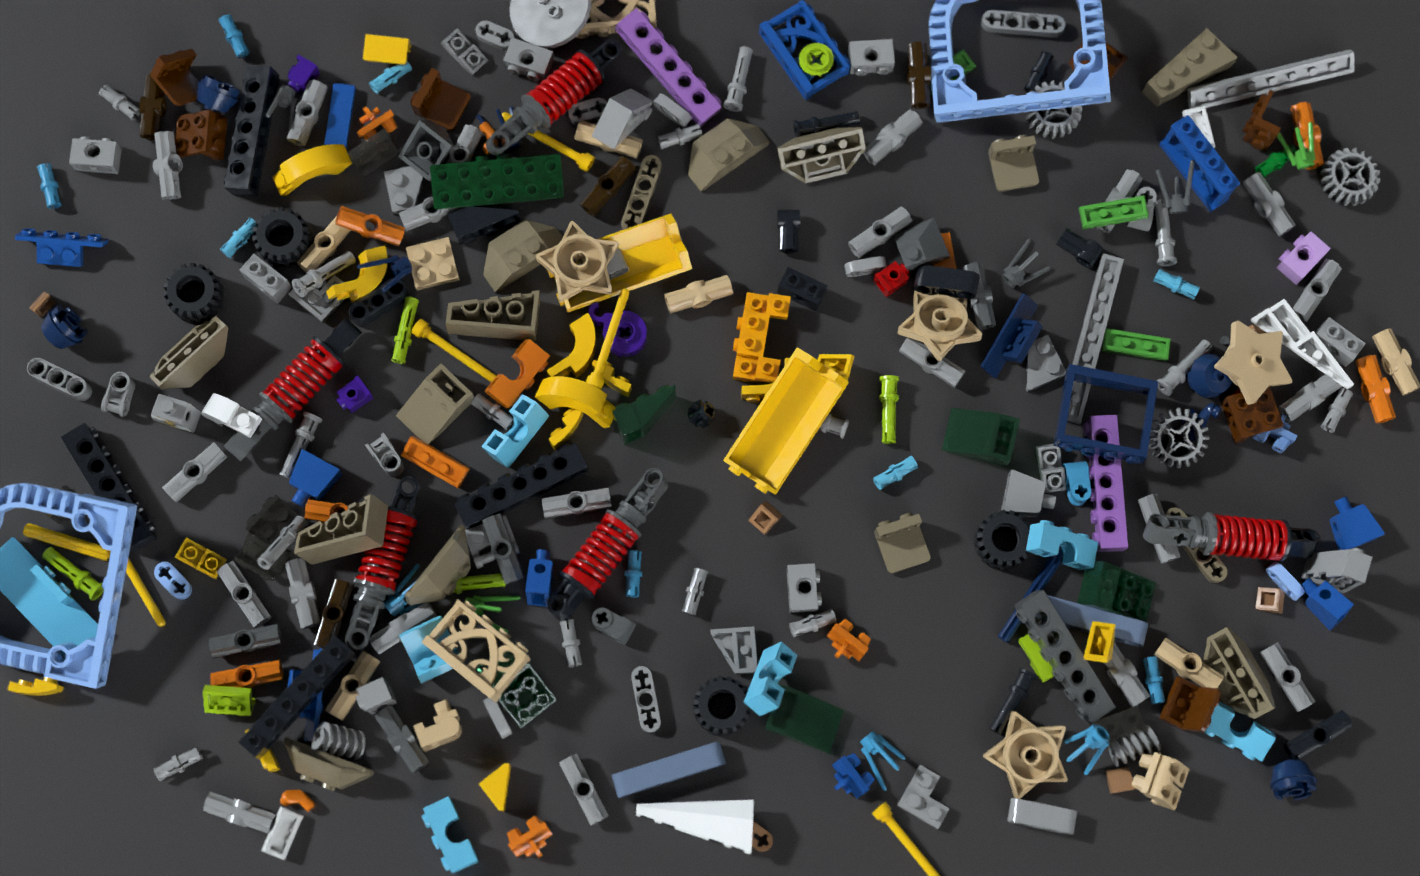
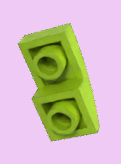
[1019,635,1054,683]

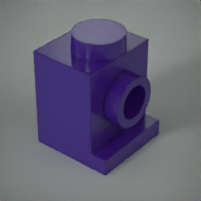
[287,54,320,93]
[336,375,373,414]

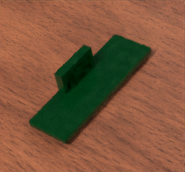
[430,154,564,209]

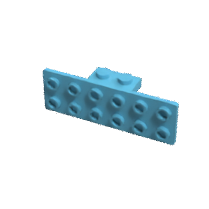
[0,537,98,659]

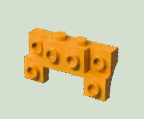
[732,292,791,383]

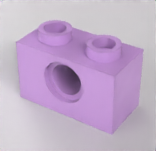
[1277,231,1331,285]

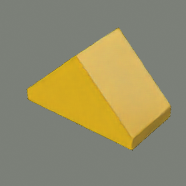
[818,354,855,381]
[1084,621,1115,663]
[479,763,511,812]

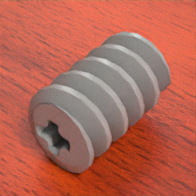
[312,722,365,760]
[1108,725,1161,767]

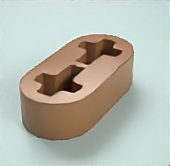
[752,821,773,852]

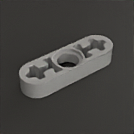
[631,666,661,733]

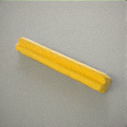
[23,523,111,561]

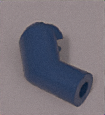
[1193,403,1221,430]

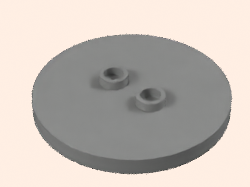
[510,0,591,49]

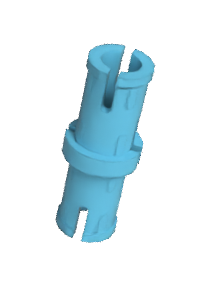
[369,61,412,94]
[220,217,257,258]
[1153,269,1200,300]
[873,456,918,490]

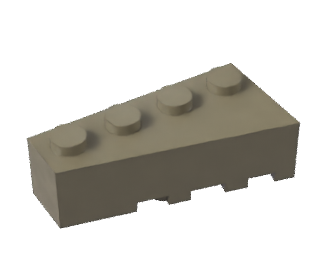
[1142,28,1238,107]
[446,290,540,341]
[294,494,388,565]

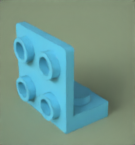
[399,616,459,683]

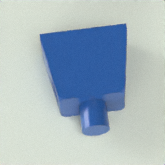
[289,449,343,507]
[1330,496,1385,550]
[525,550,554,607]
[1301,578,1354,631]

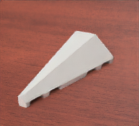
[1250,299,1354,389]
[636,800,754,854]

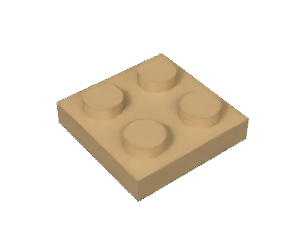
[406,237,459,290]

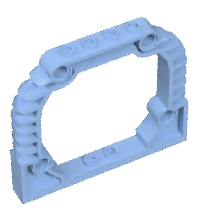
[929,0,1111,123]
[0,483,137,689]

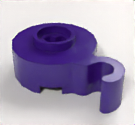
[589,302,647,357]

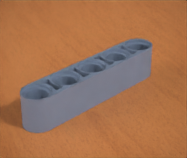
[1035,596,1148,647]
[611,741,726,798]

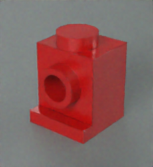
[873,261,909,298]

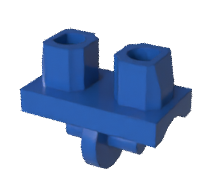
[832,753,874,798]

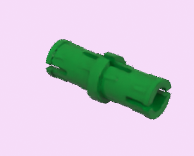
[1255,144,1297,178]

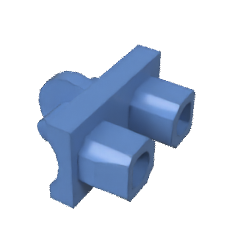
[1253,413,1297,453]

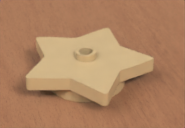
[536,221,619,302]
[897,291,982,361]
[1214,321,1292,405]
[983,711,1068,799]

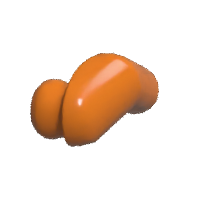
[479,121,498,155]
[280,790,316,812]

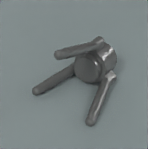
[266,85,298,129]
[1156,160,1194,214]
[1002,239,1051,288]

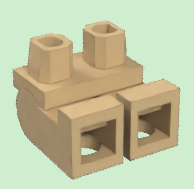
[414,699,462,752]
[1132,752,1189,811]

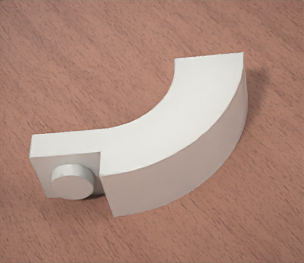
[201,393,262,438]

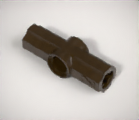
[907,41,931,109]
[139,72,166,141]
[580,156,636,217]
[314,579,355,648]

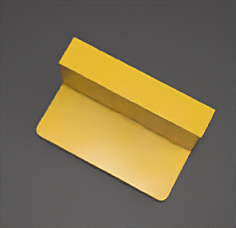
[363,34,411,65]

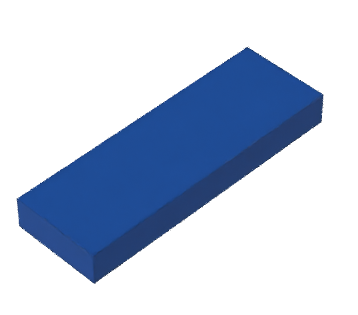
[324,83,356,149]

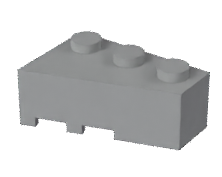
[592,89,653,149]
[1301,548,1372,593]

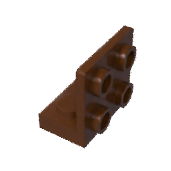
[1220,386,1283,444]

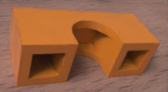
[484,339,550,408]

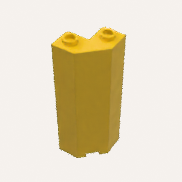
[547,213,692,312]
[723,348,849,495]

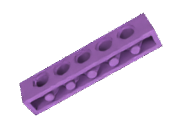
[615,8,722,127]
[1083,415,1128,552]

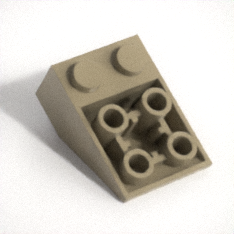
[396,364,474,445]

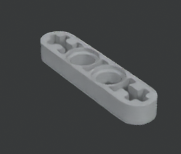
[981,10,1065,37]

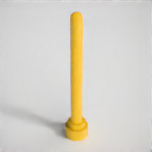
[502,112,595,172]
[586,288,629,390]
[411,319,497,382]
[126,558,166,627]
[872,801,940,876]

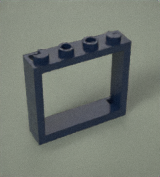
[1053,364,1158,464]

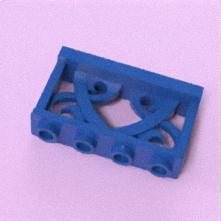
[759,0,850,101]
[1159,115,1240,213]

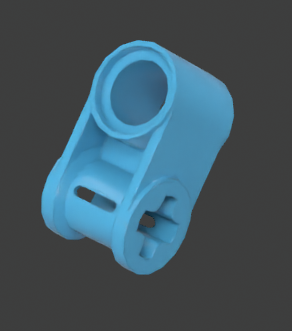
[1062,461,1091,506]

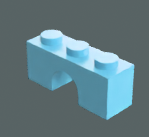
[481,394,549,468]
[1026,520,1098,570]
[744,642,797,716]
[1204,701,1276,761]
[422,796,479,874]

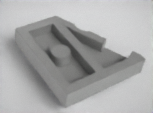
[384,166,423,215]
[1026,335,1066,392]
[710,626,757,675]

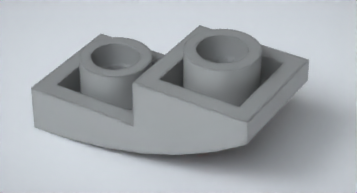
[441,28,488,75]
[1036,444,1066,493]

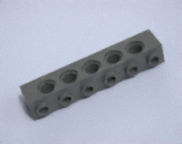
[1014,590,1116,722]

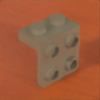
[988,135,1039,192]
[874,512,930,574]

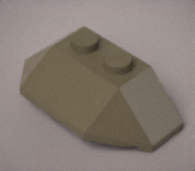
[688,118,770,192]
[777,127,866,183]
[483,219,563,293]
[150,316,228,389]
[405,525,471,605]
[1203,627,1275,719]
[283,737,374,791]

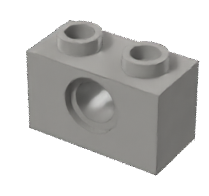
[503,38,554,82]
[848,39,895,76]
[69,137,122,174]
[239,254,292,304]
[1315,317,1366,367]
[786,563,822,613]
[356,677,397,714]

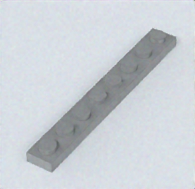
[1188,49,1354,109]
[1067,253,1124,424]

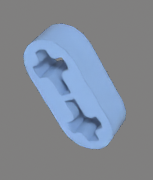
[1266,561,1305,601]
[154,562,192,600]

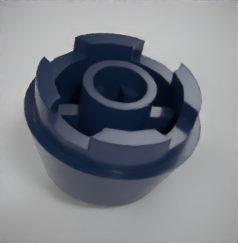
[197,74,240,113]
[41,304,87,349]
[1187,354,1232,398]
[1270,760,1317,800]

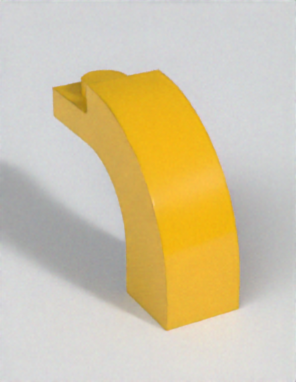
[273,144,352,196]
[535,376,617,428]

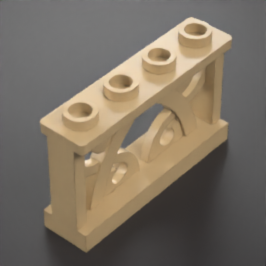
[576,0,657,39]
[422,600,530,703]

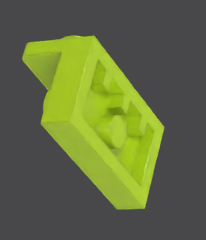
[203,685,255,716]

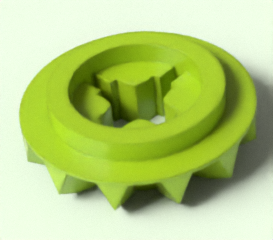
[799,43,834,77]

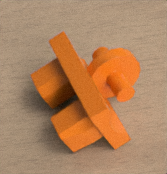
[357,107,398,145]
[826,619,871,661]
[507,816,553,858]

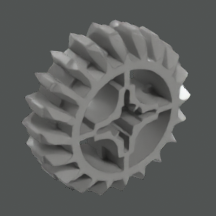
[1024,80,1083,139]
[1320,148,1381,206]
[1149,408,1209,468]

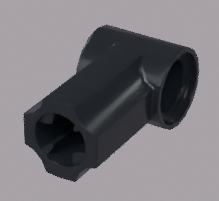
[777,210,800,254]
[1056,228,1103,268]

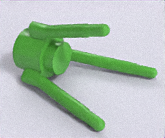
[1277,122,1316,170]
[465,596,521,633]

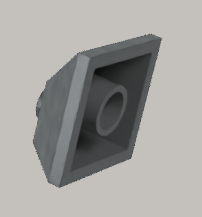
[398,120,453,181]
[894,218,950,274]

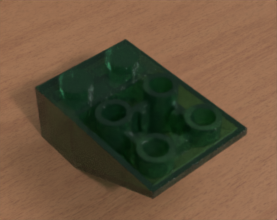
[612,385,676,445]
[941,408,1020,467]
[1077,561,1156,623]
[476,651,557,728]
[764,684,844,754]

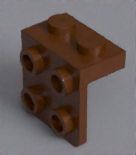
[150,48,199,106]
[410,68,471,131]
[1242,89,1281,151]
[175,110,228,161]
[1159,677,1221,732]

